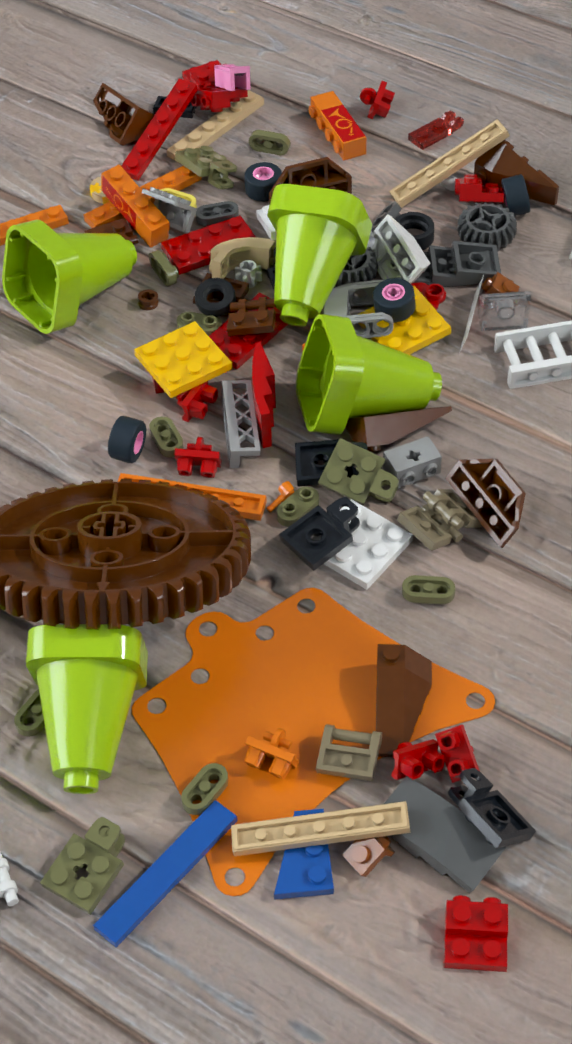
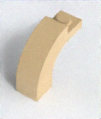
[209,237,276,279]

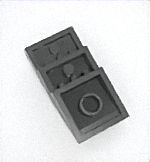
[413,241,501,287]
[384,776,506,893]

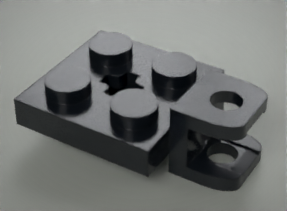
[295,439,367,487]
[279,497,360,571]
[448,768,536,849]

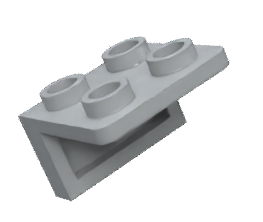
[141,187,197,233]

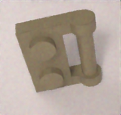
[316,724,382,781]

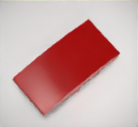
[252,342,276,448]

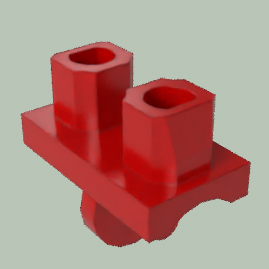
[360,81,395,120]
[176,381,218,422]
[174,437,222,478]
[435,724,480,783]
[391,739,445,780]

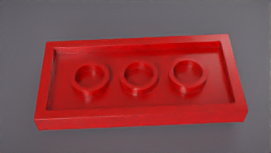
[161,215,257,275]
[209,292,288,370]

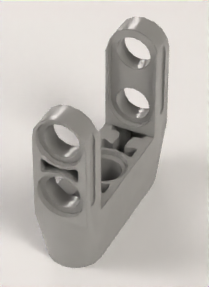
[324,280,393,338]

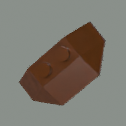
[269,157,352,205]
[445,458,526,548]

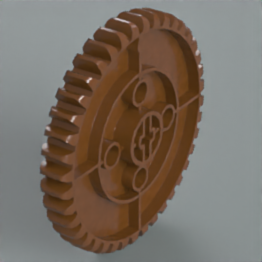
[0,479,251,630]

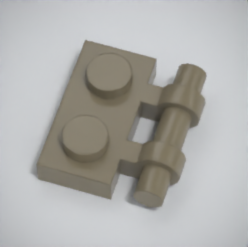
[422,489,482,530]
[397,504,463,551]

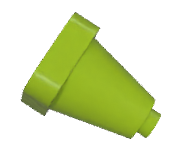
[267,184,372,327]
[2,220,137,334]
[296,314,442,435]
[26,624,148,794]

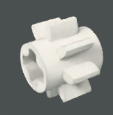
[235,260,262,288]

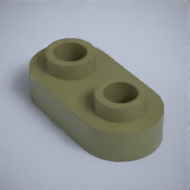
[249,130,291,155]
[149,250,179,287]
[177,312,222,336]
[149,416,184,457]
[277,487,319,527]
[402,575,455,604]
[14,689,45,737]
[181,763,228,815]

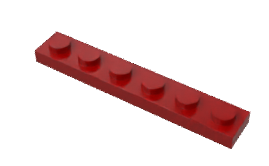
[121,78,198,181]

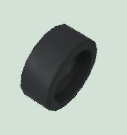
[395,212,434,250]

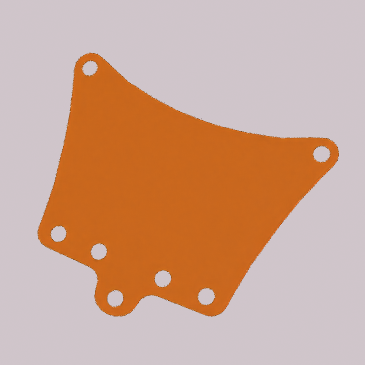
[132,588,495,896]

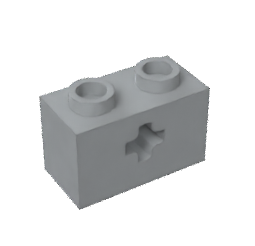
[383,436,442,488]

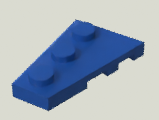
[274,808,334,900]

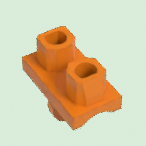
[245,728,299,779]

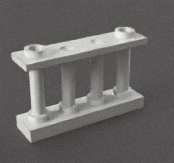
[494,320,572,389]

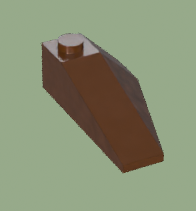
[474,140,559,206]
[376,644,432,757]

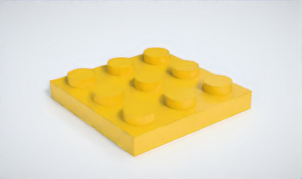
[357,286,451,355]
[134,321,232,398]

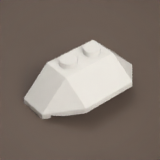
[373,215,431,284]

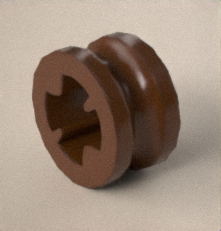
[138,289,158,311]

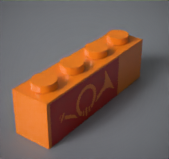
[308,91,367,161]
[101,164,170,248]

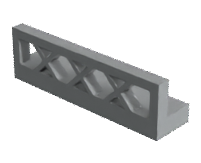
[221,380,261,468]

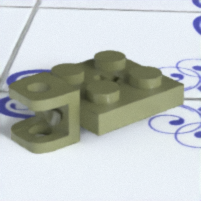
[174,146,237,190]
[318,438,399,505]
[40,817,125,915]

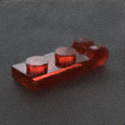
[408,110,464,150]

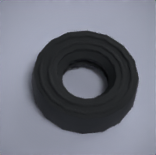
[195,278,236,317]

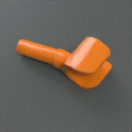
[266,481,294,512]

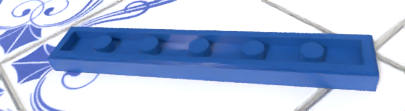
[93,800,238,948]

